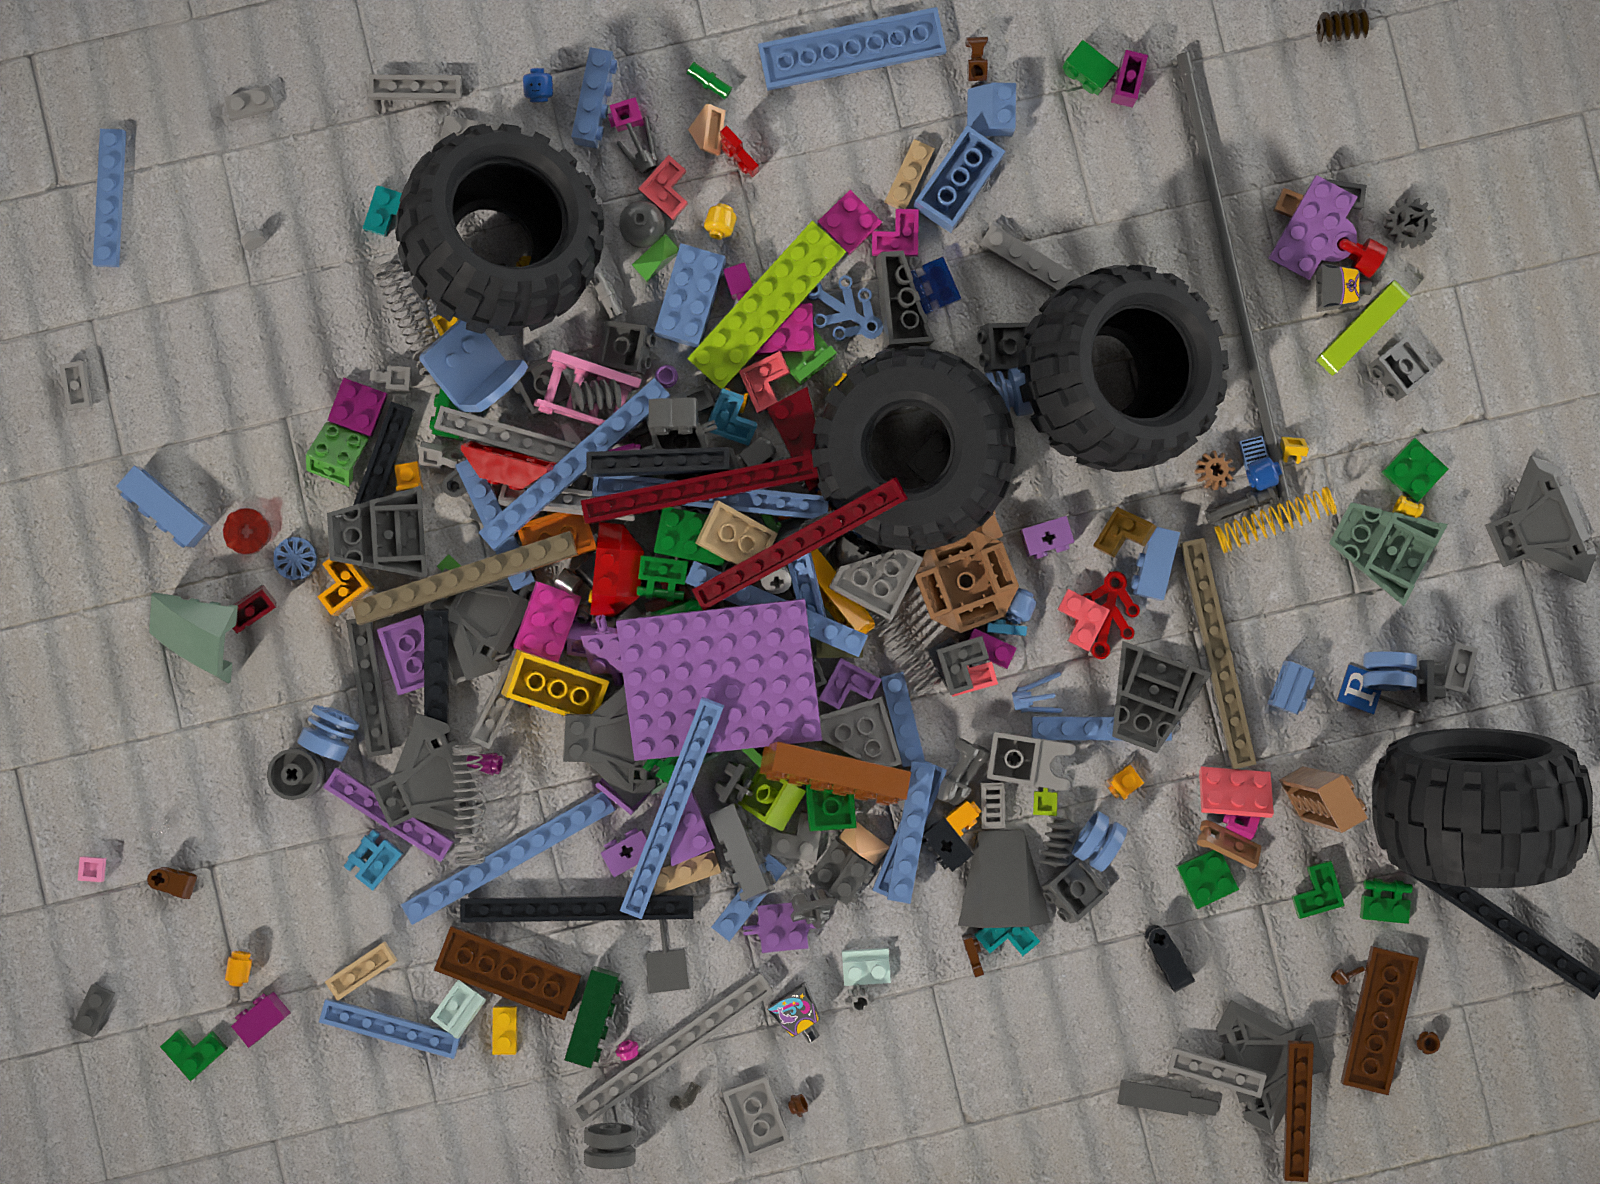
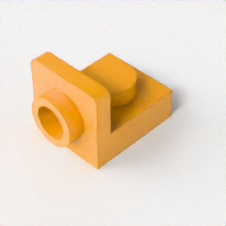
[394,461,423,492]
[1107,764,1144,801]

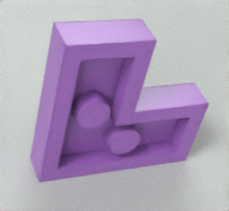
[819,658,882,710]

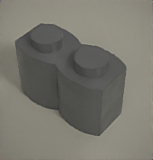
[649,398,698,435]

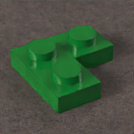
[1291,860,1345,919]
[160,1029,228,1082]

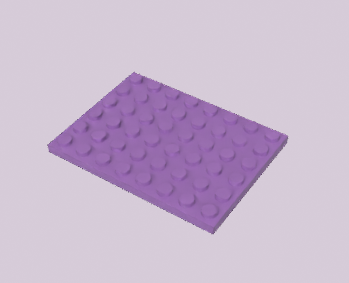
[616,598,822,761]

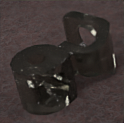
[555,568,584,595]

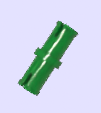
[686,62,733,100]

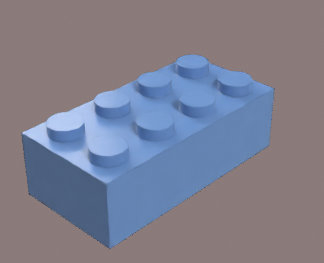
[913,125,1005,233]
[654,243,726,348]

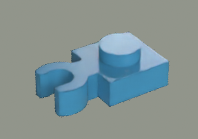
[985,619,1027,636]

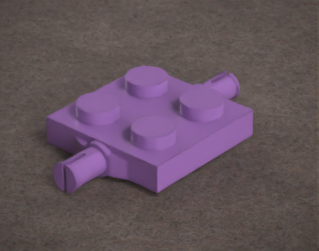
[581,615,624,686]
[743,902,815,953]

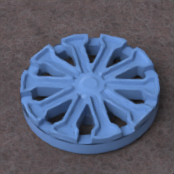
[273,537,318,580]

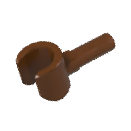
[1331,966,1365,985]

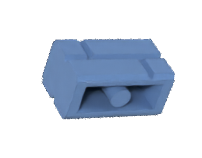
[1267,661,1316,715]

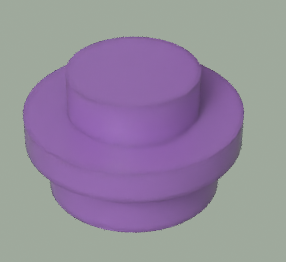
[655,365,678,388]

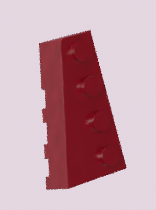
[766,387,819,492]

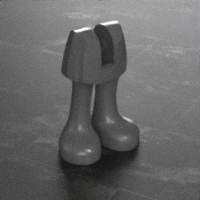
[937,737,991,806]

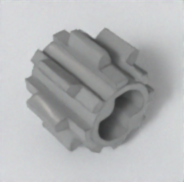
[845,984,875,1016]

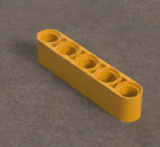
[811,548,875,634]

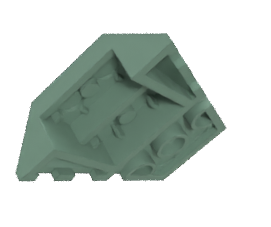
[1329,502,1448,606]
[149,592,238,684]

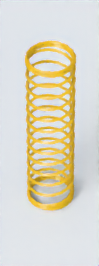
[1214,486,1337,553]

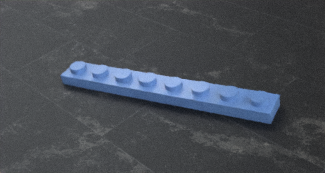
[685,561,868,657]

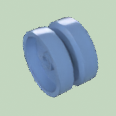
[1363,651,1417,691]
[1072,811,1127,872]

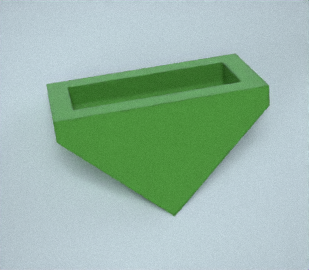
[632,234,679,282]

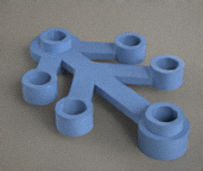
[807,275,883,341]

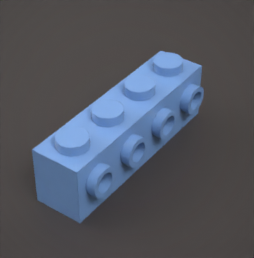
[571,47,617,149]

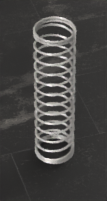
[372,260,434,376]
[866,609,942,696]
[452,744,485,865]

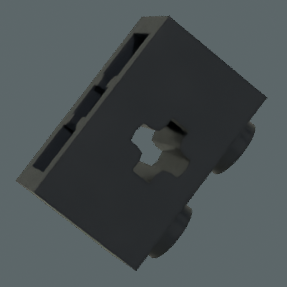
[922,816,974,872]

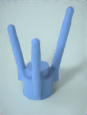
[1012,672,1062,713]

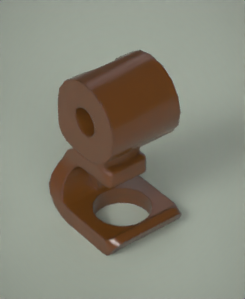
[965,37,988,81]

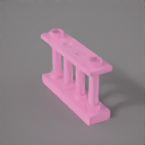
[534,350,642,427]

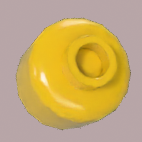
[704,203,737,240]

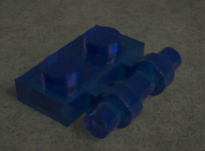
[911,257,961,315]

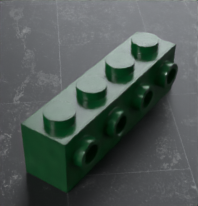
[564,966,623,1068]

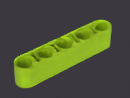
[1316,280,1411,376]

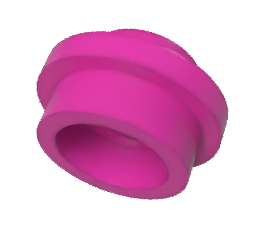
[615,1040,639,1061]

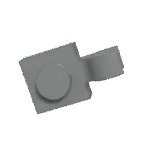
[370,366,412,391]
[419,441,462,470]

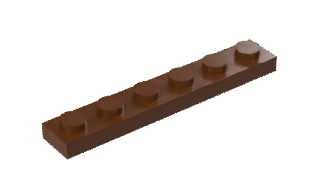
[1283,1040,1314,1182]

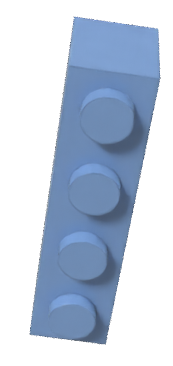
[116,465,211,548]

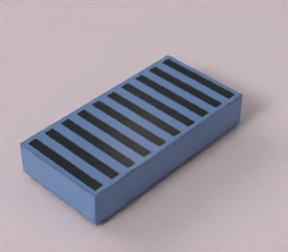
[1238,436,1268,486]

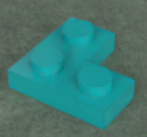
[363,185,402,237]
[974,927,1040,956]

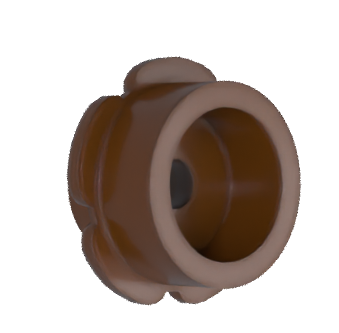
[1416,1031,1440,1055]
[788,1094,808,1117]

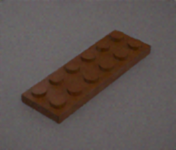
[434,925,582,1020]
[1340,946,1419,1096]

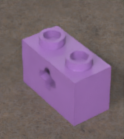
[1019,516,1074,559]
[601,828,648,877]

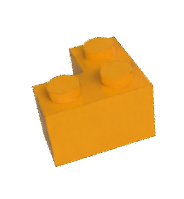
[317,558,375,616]

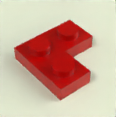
[720,125,759,177]

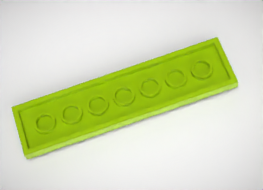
[687,221,846,389]

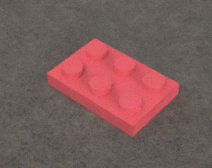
[1199,766,1274,818]

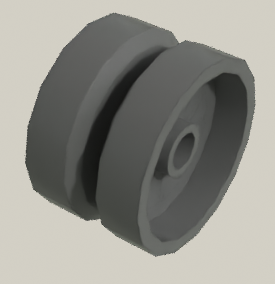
[267,747,327,800]
[584,1123,636,1169]

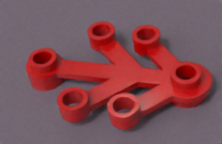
[1075,571,1140,659]

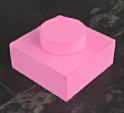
[78,856,106,882]

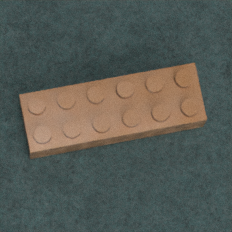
[1279,766,1368,833]

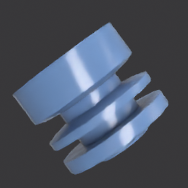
[985,367,1033,416]
[297,705,360,761]

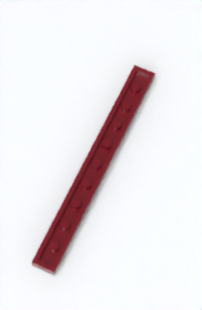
[581,454,819,524]
[692,477,908,610]

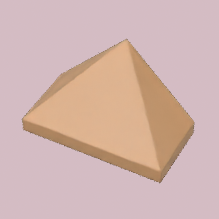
[688,104,726,156]
[839,821,889,866]

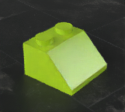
[738,767,806,831]

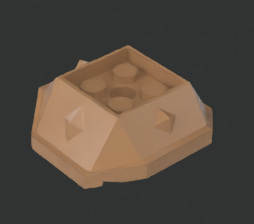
[915,530,1019,633]

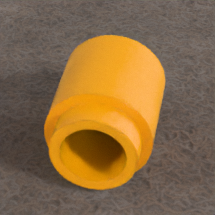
[225,951,252,987]

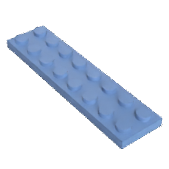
[758,7,947,91]

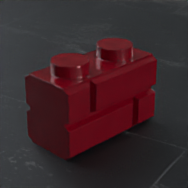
[232,584,277,634]

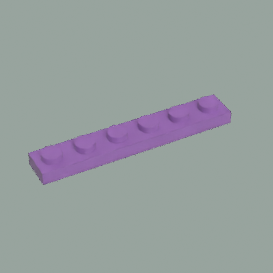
[323,767,454,862]

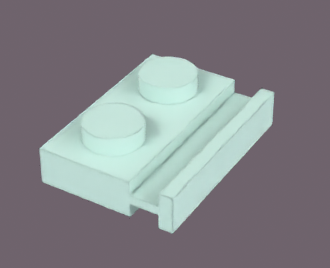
[842,948,891,986]
[430,980,487,1039]

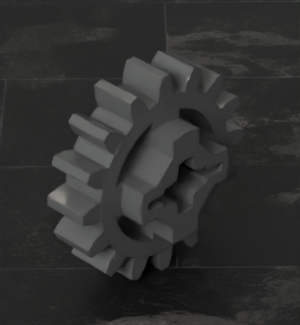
[1384,197,1437,249]

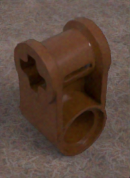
[147,867,198,899]

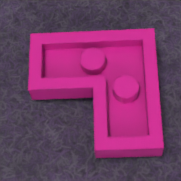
[872,209,919,257]

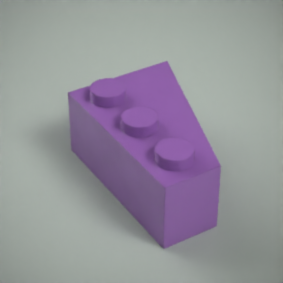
[670,789,716,866]

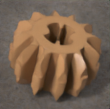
[1194,451,1235,490]

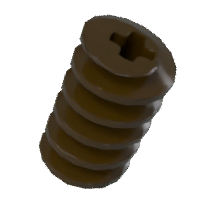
[1316,9,1369,43]

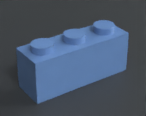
[1131,527,1180,601]

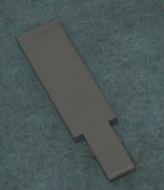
[1117,1080,1218,1116]

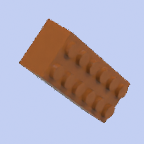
[759,742,911,806]

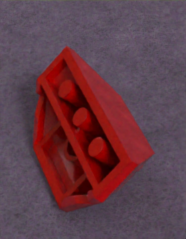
[461,440,557,490]
[590,522,644,617]

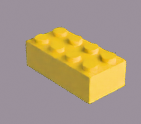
[501,649,609,716]

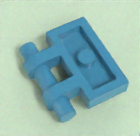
[344,829,404,891]

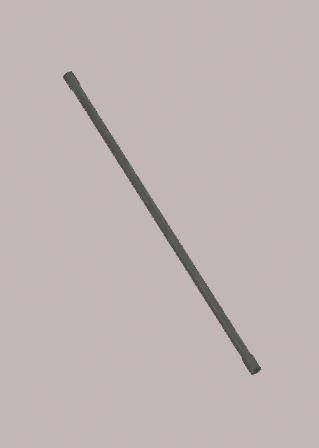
[1176,52,1297,524]

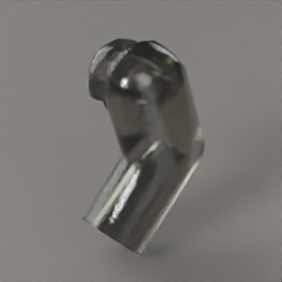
[669,1082,701,1112]

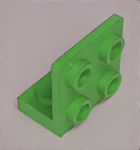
[782,329,837,386]
[306,422,368,487]

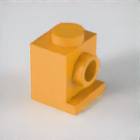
[944,799,982,837]

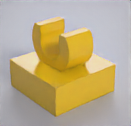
[1280,437,1309,464]

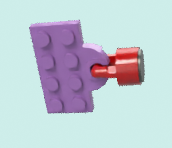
[1268,175,1389,280]

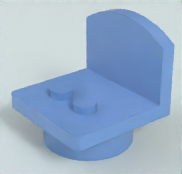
[419,319,528,412]

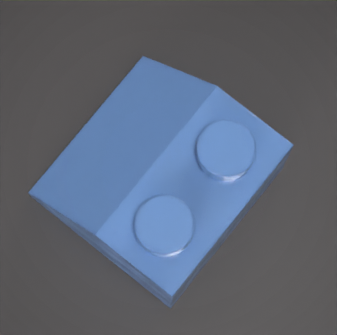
[967,83,1016,137]

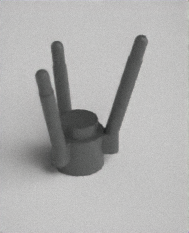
[617,117,658,174]

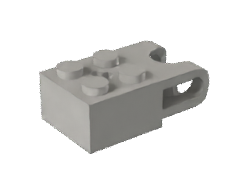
[987,732,1076,791]

